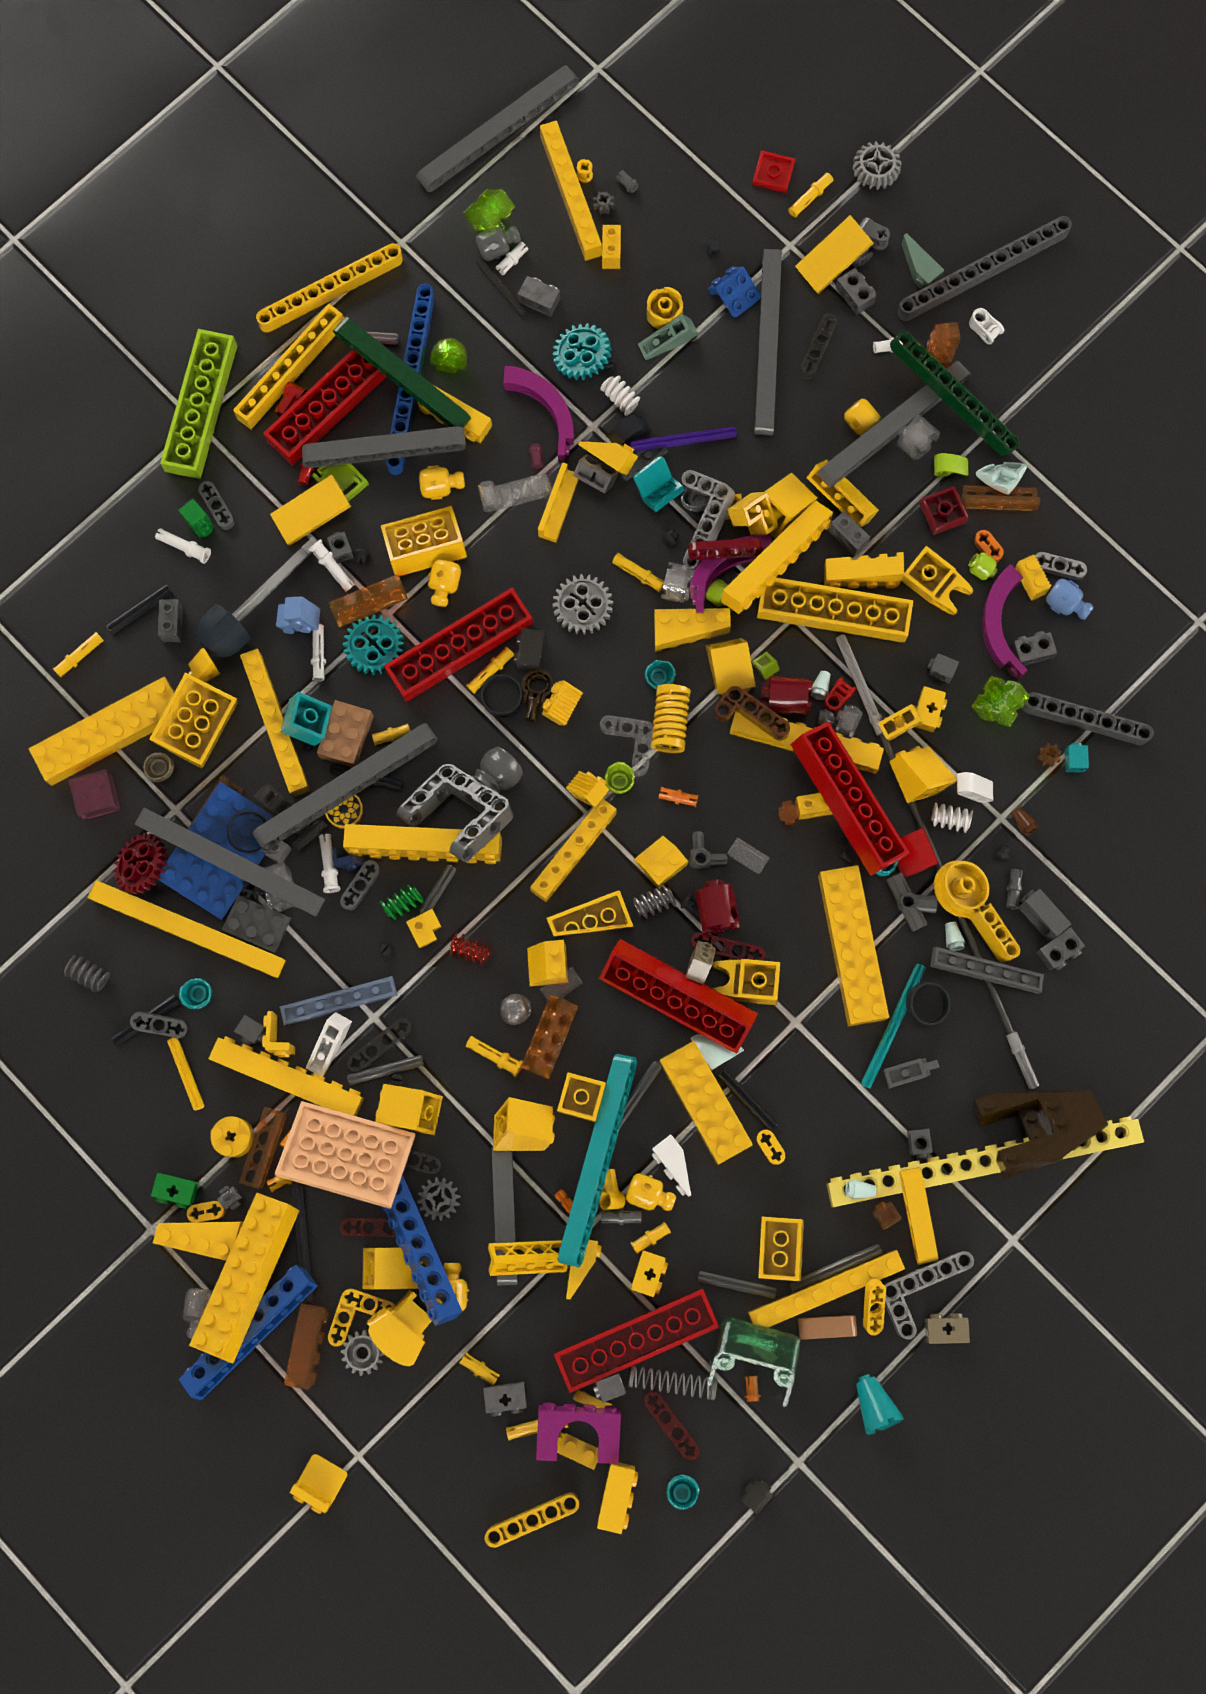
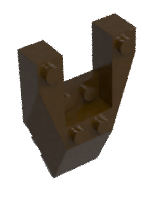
[973,1090,1108,1178]

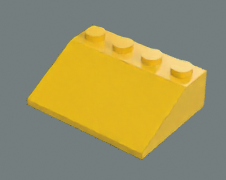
[381,506,467,577]
[149,673,238,769]

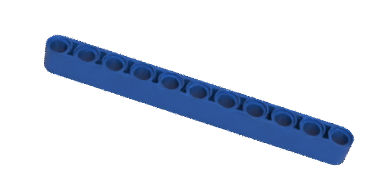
[385,284,435,475]

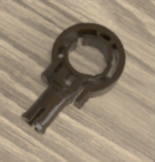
[522,669,554,723]

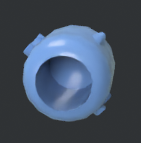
[1046,579,1094,620]

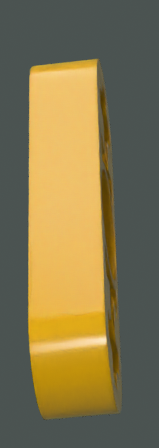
[863,1279,886,1335]

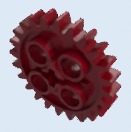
[113,833,168,895]

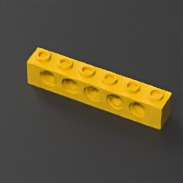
[530,799,617,902]

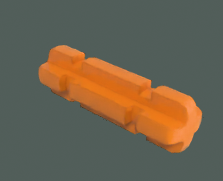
[555,1189,573,1215]

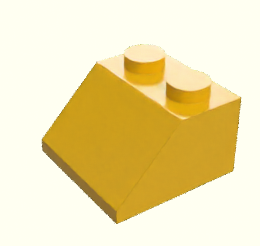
[634,836,688,889]
[527,940,569,987]

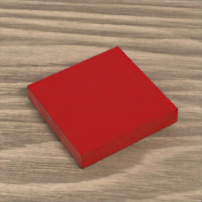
[752,150,796,193]
[897,828,939,878]

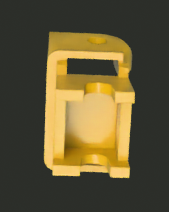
[367,1289,431,1366]

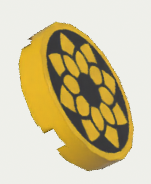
[325,795,363,829]

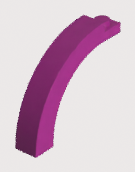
[504,366,574,462]
[690,535,772,613]
[982,564,1028,680]

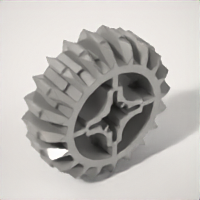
[852,141,901,190]

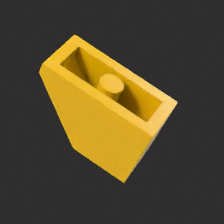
[188,648,220,683]

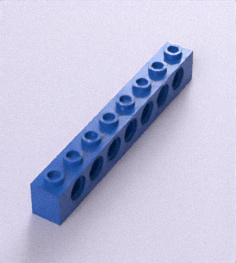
[381,1175,462,1326]
[178,1265,318,1401]

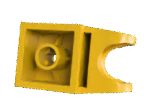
[901,546,973,615]
[712,959,780,1005]

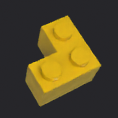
[727,492,778,535]

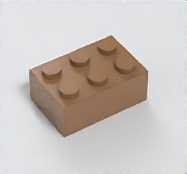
[317,700,374,768]

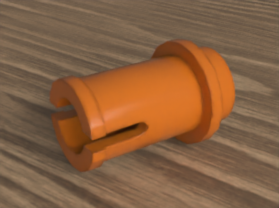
[745,1376,761,1402]

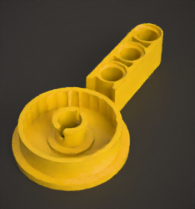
[934,861,1020,963]

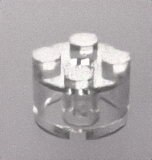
[897,414,940,460]
[661,562,694,603]

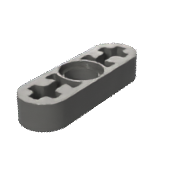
[199,481,235,530]
[340,860,380,911]
[130,1011,187,1038]

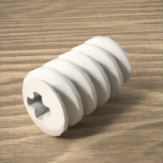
[601,376,640,416]
[931,802,973,833]

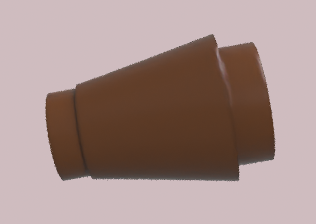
[1011,807,1039,836]

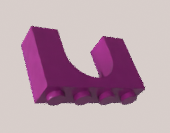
[536,1403,621,1464]

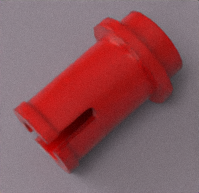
[297,463,315,486]

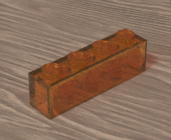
[329,574,408,627]
[284,1303,329,1390]

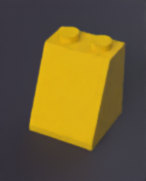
[765,473,817,539]
[705,638,756,696]
[890,746,957,803]
[375,1084,443,1135]
[493,1097,555,1151]
[363,1248,423,1289]

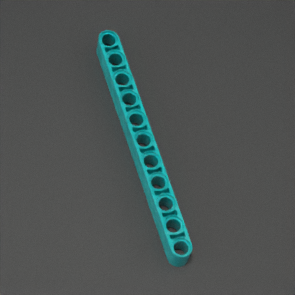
[558,1054,637,1268]

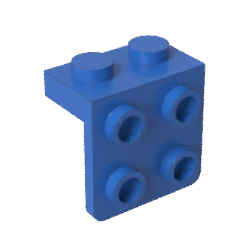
[708,266,761,317]

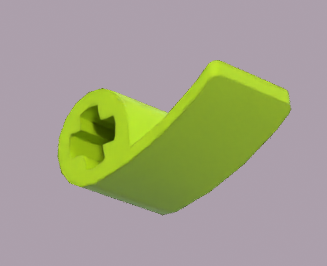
[934,453,968,477]

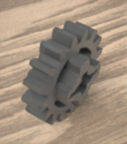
[417,1177,461,1221]

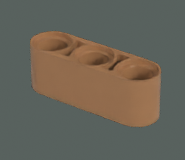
[798,1315,858,1339]

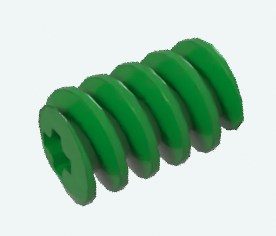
[379,884,424,920]

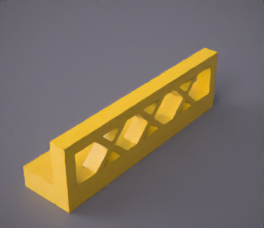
[538,462,579,542]
[488,1240,569,1276]

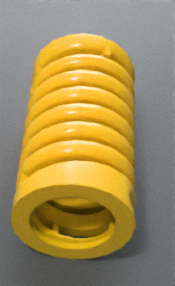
[651,684,691,753]

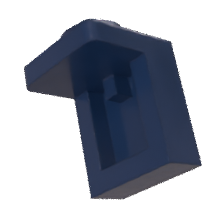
[332,848,364,870]

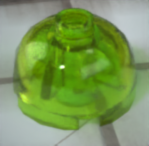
[430,338,467,373]

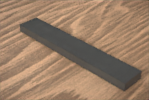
[930,947,1044,994]

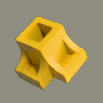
[406,909,441,948]

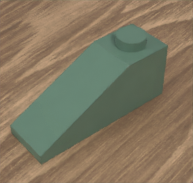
[901,233,944,289]
[638,314,698,360]

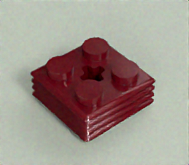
[919,486,969,535]

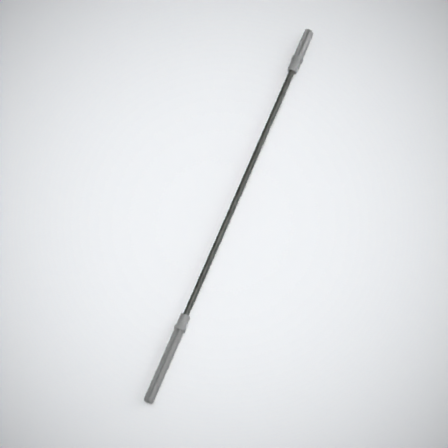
[836,634,1039,1089]

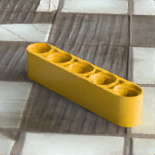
[899,1167,938,1265]
[485,1492,580,1548]

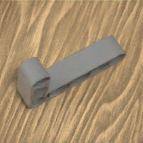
[681,470,735,572]
[884,1251,974,1339]

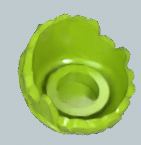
[605,762,635,794]

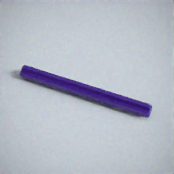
[630,427,737,452]

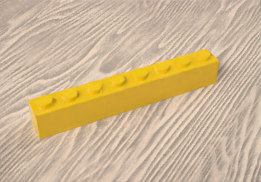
[540,120,602,261]
[233,304,344,430]
[721,500,833,614]
[240,649,311,798]
[730,707,884,774]
[209,1036,364,1116]
[748,1250,905,1332]

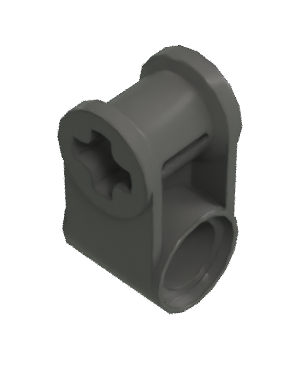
[859,218,890,250]

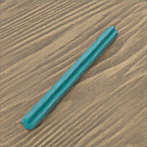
[861,964,926,1088]

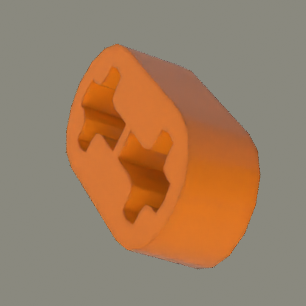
[974,530,1004,562]

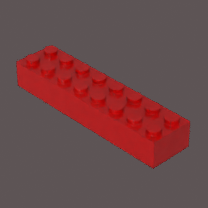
[263,349,386,466]
[384,588,533,702]
[790,721,909,876]
[599,939,758,1054]
[554,1289,719,1393]

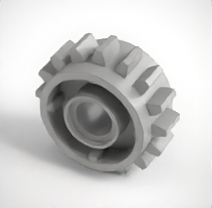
[341,1330,385,1376]

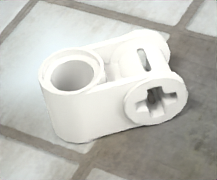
[969,308,1004,344]

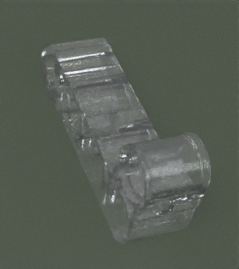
[478,474,552,512]

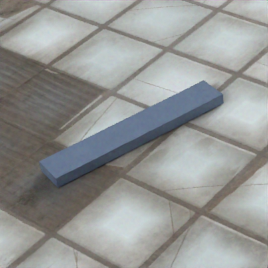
[280,976,398,1026]

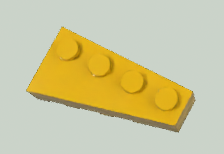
[824,552,904,589]
[654,608,731,652]
[546,890,633,937]
[153,1222,243,1261]

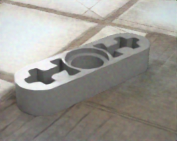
[1035,552,1087,580]

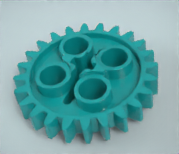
[552,323,612,380]
[343,614,404,675]

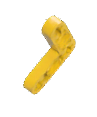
[328,1289,396,1347]

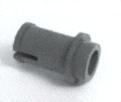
[616,170,639,193]

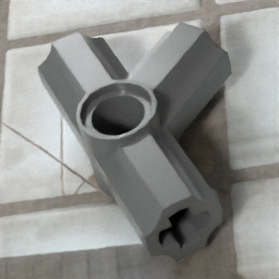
[886,873,937,932]

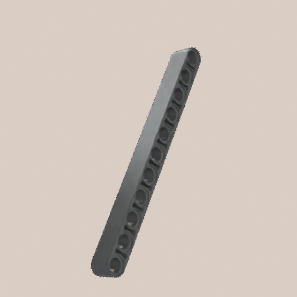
[416,65,579,192]
[897,216,1072,321]
[754,249,782,435]
[817,361,971,488]
[252,723,438,850]
[135,807,325,917]

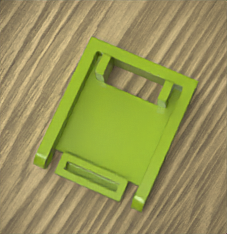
[312,463,369,502]

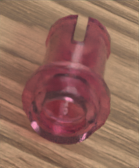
[529,444,543,469]

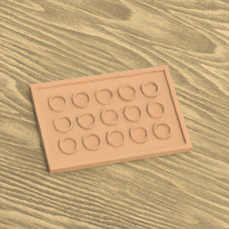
[275,1101,415,1209]

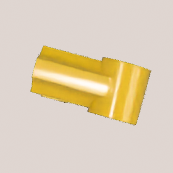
[599,1169,625,1210]

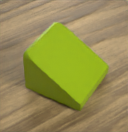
[752,651,779,680]

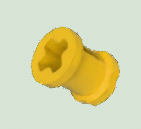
[577,159,593,183]

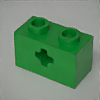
[178,499,214,539]
[151,1173,199,1209]

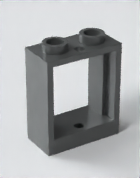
[1019,889,1071,942]

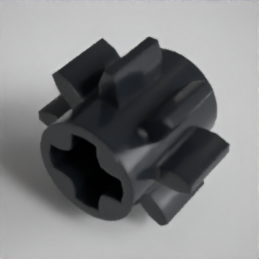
[241,882,265,900]

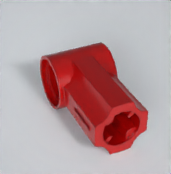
[275,381,307,417]

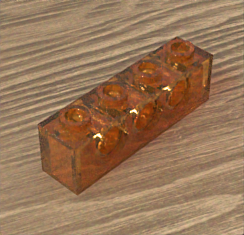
[926,322,960,371]
[521,995,578,1079]

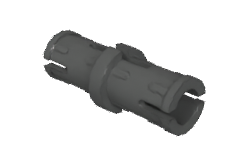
[1006,869,1023,909]
[601,1209,642,1225]

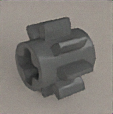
[593,191,614,215]
[217,1186,243,1210]

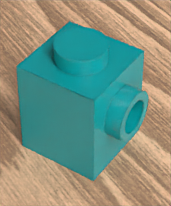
[1065,743,1089,772]

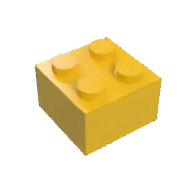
[557,1072,606,1122]

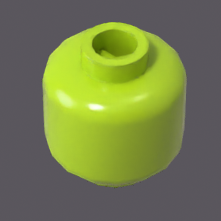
[968,552,998,580]
[706,579,728,607]

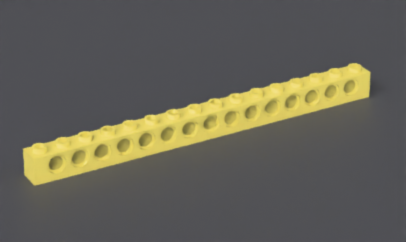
[826,1116,1144,1207]

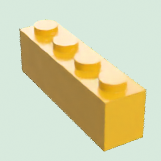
[418,385,492,444]
[807,460,879,527]

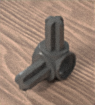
[689,831,728,870]

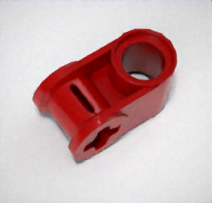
[823,677,857,714]

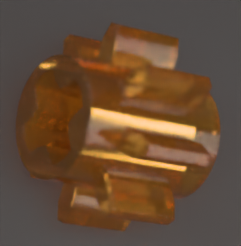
[1037,743,1062,767]
[778,801,799,825]

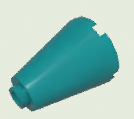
[856,1374,904,1435]

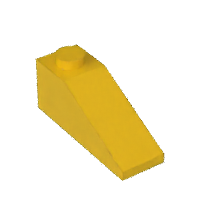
[578,441,638,476]
[566,1240,602,1299]

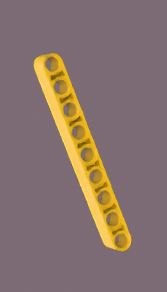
[256,243,403,332]

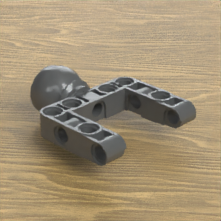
[396,747,523,862]

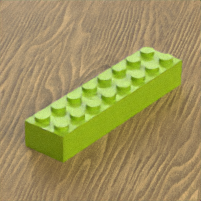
[160,329,238,479]

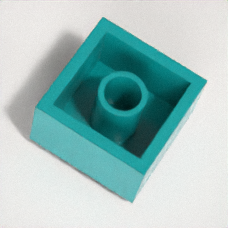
[280,692,332,746]

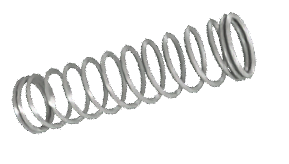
[628,1365,717,1401]

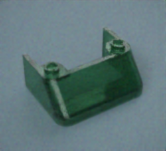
[707,1318,801,1406]

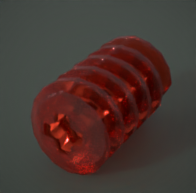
[450,932,493,966]

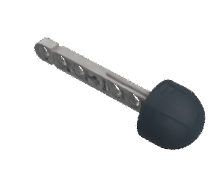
[196,537,317,657]

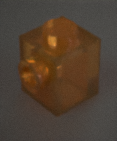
[872,1201,902,1230]

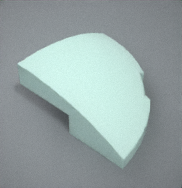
[976,462,1027,495]
[690,1034,744,1071]

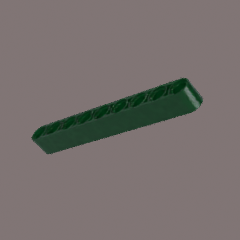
[333,317,471,428]
[890,331,1019,456]

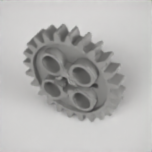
[553,574,613,635]

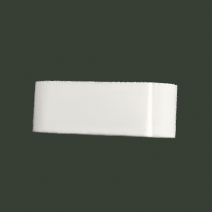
[957,772,993,803]

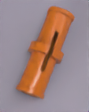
[659,787,698,807]

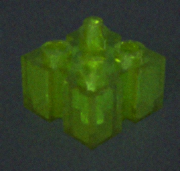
[463,189,515,231]
[971,676,1030,727]

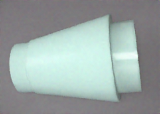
[811,671,831,700]
[945,922,965,952]
[845,1179,877,1199]

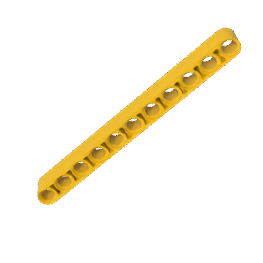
[87,880,286,978]

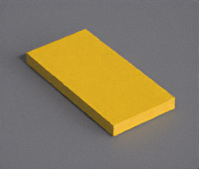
[795,215,874,294]
[270,474,351,546]

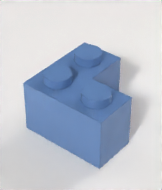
[276,597,320,634]

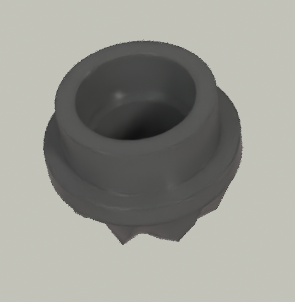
[817,709,835,725]

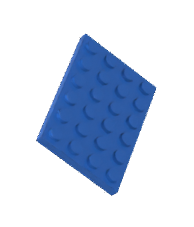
[159,782,274,920]

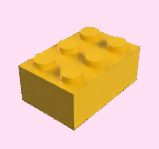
[759,1217,804,1281]
[597,1462,638,1534]

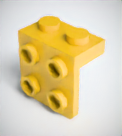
[262,1011,296,1058]
[290,1454,348,1514]

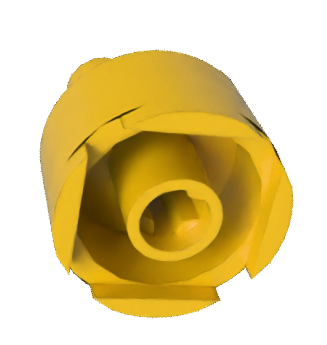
[647,287,683,330]
[211,1116,255,1157]

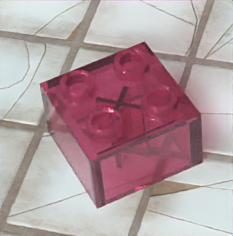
[69,769,120,820]

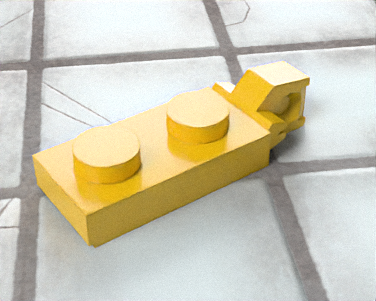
[557,1432,598,1470]

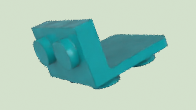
[633,456,685,512]

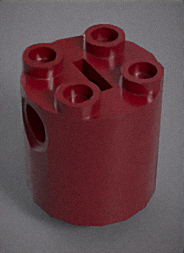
[760,676,813,716]
[695,880,741,935]

